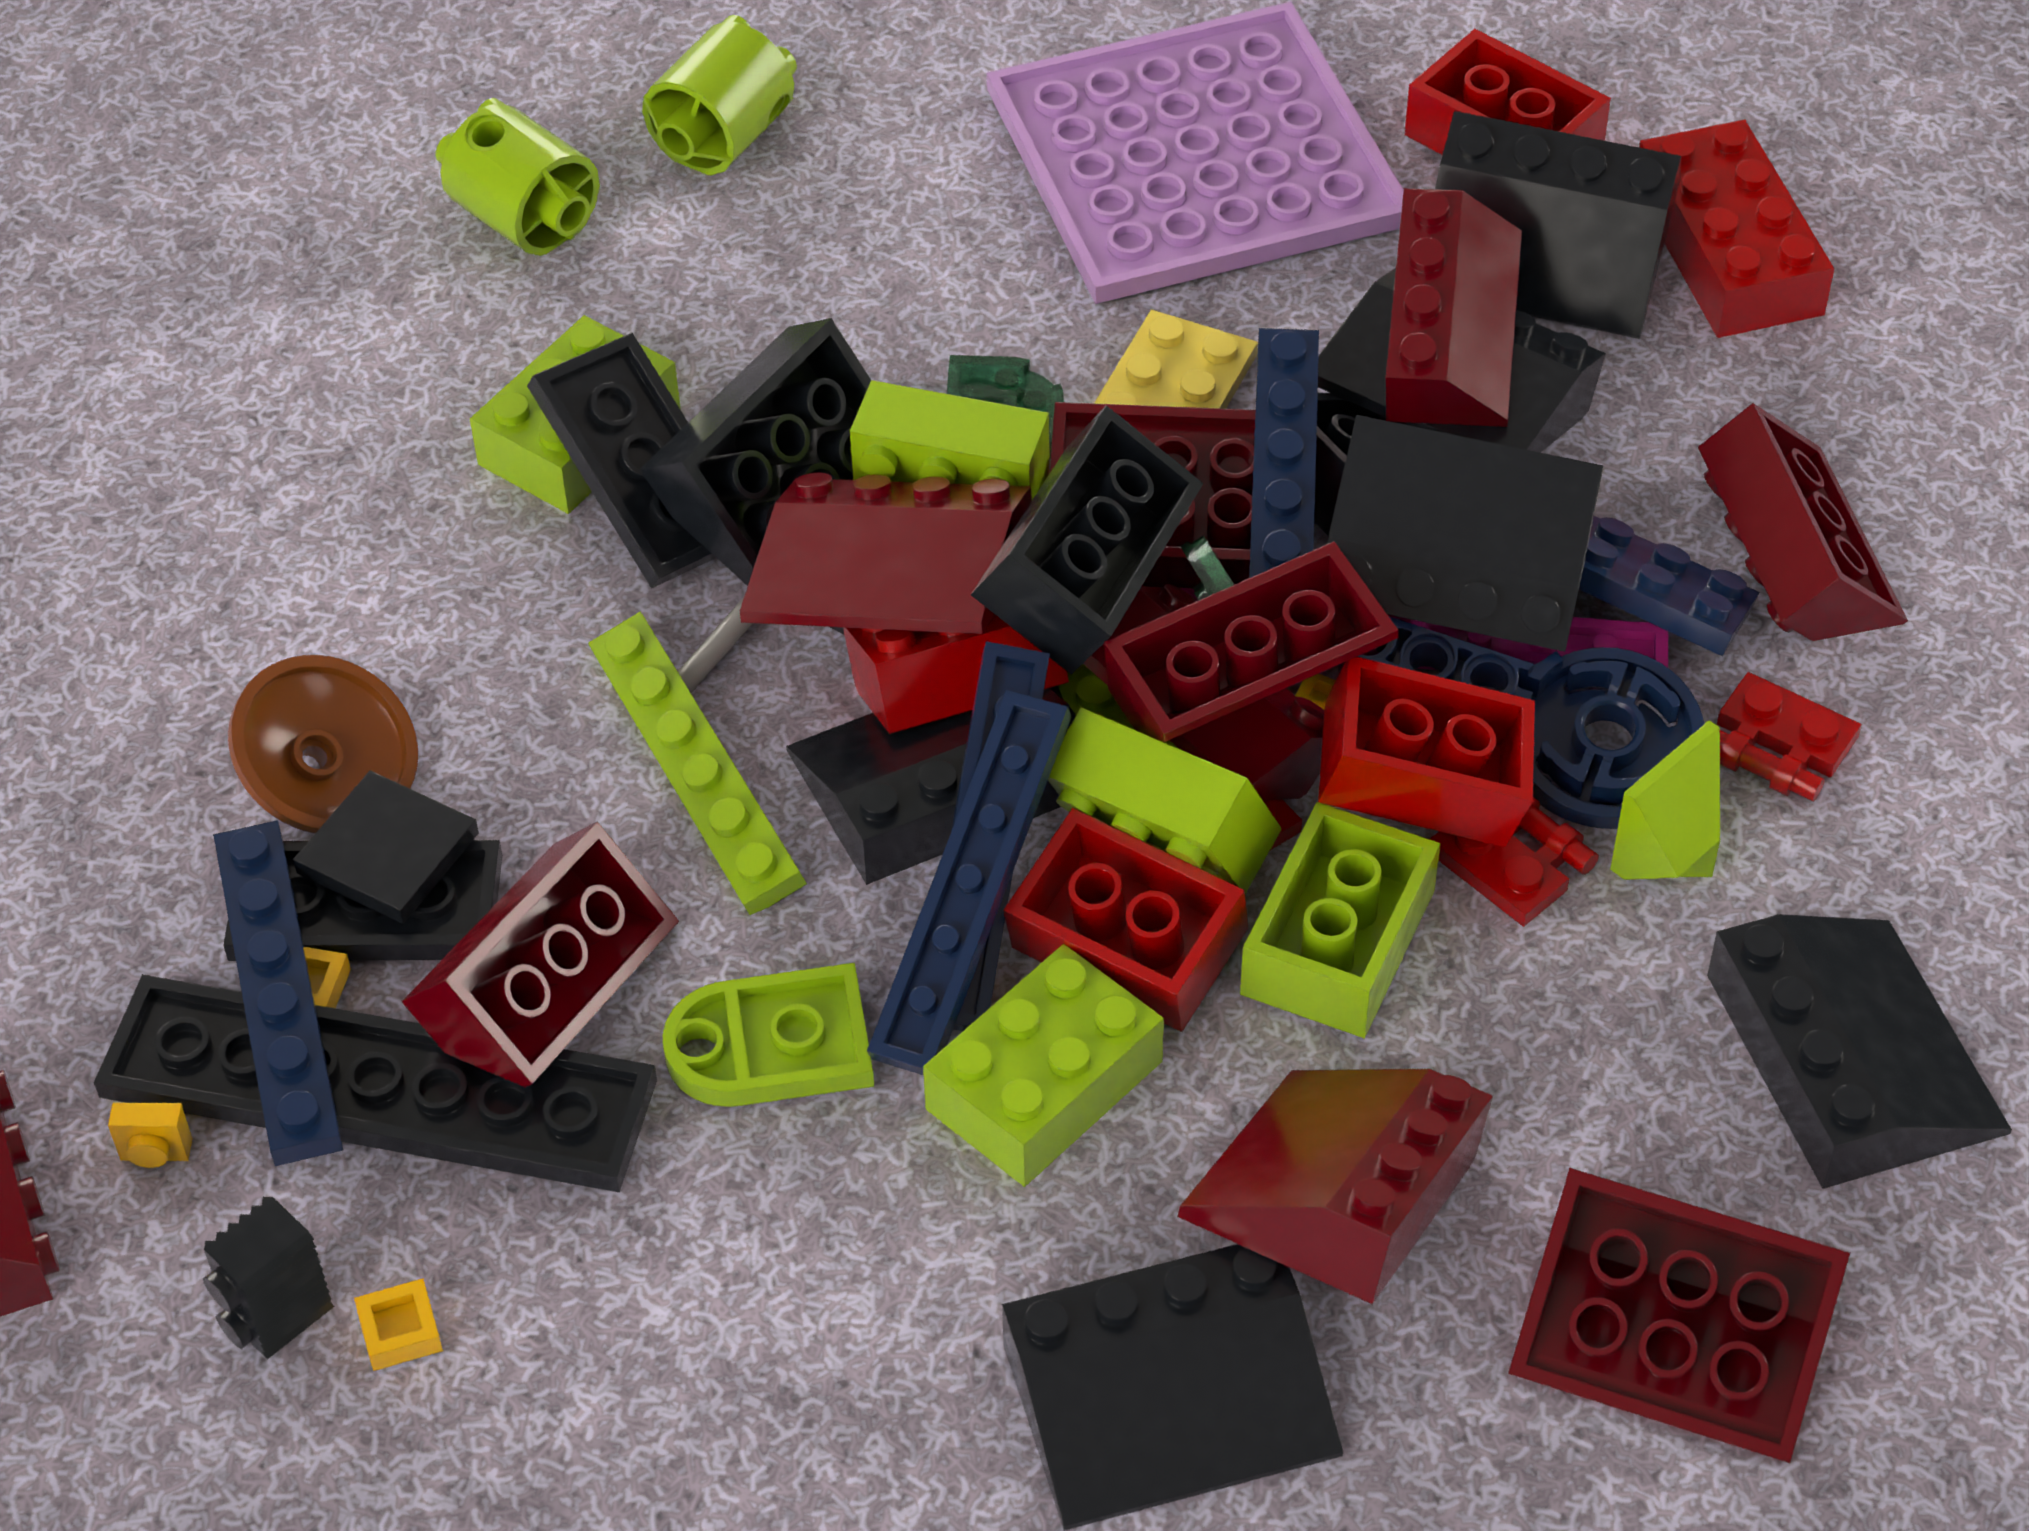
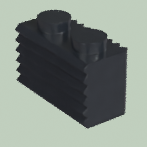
[203,1197,334,1359]

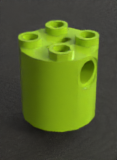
[642,15,797,176]
[435,98,600,256]

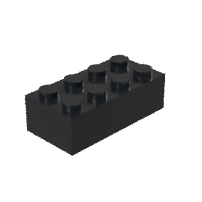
[971,405,1204,675]

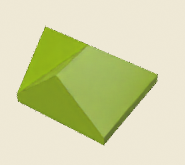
[1610,720,1720,880]

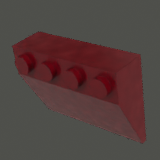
[1050,402,1255,591]
[740,473,1032,634]
[1177,1069,1493,1304]
[1508,1168,1850,1463]

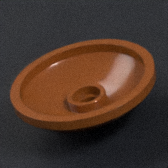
[228,655,418,833]

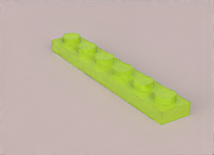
[588,611,807,915]

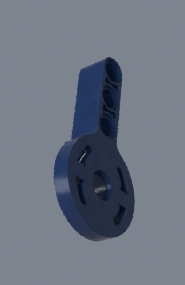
[1337,616,1704,829]

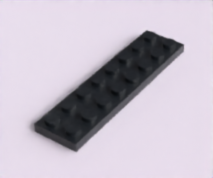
[94,974,657,1193]

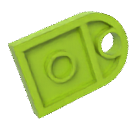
[662,963,874,1107]

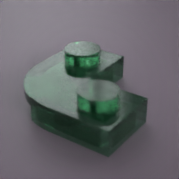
[946,355,1064,458]
[1180,536,1235,601]

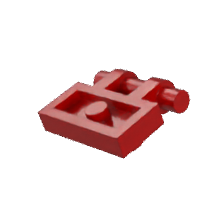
[1716,672,1862,802]
[1430,797,1599,927]

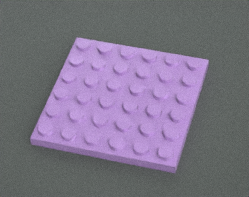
[987,2,1403,304]

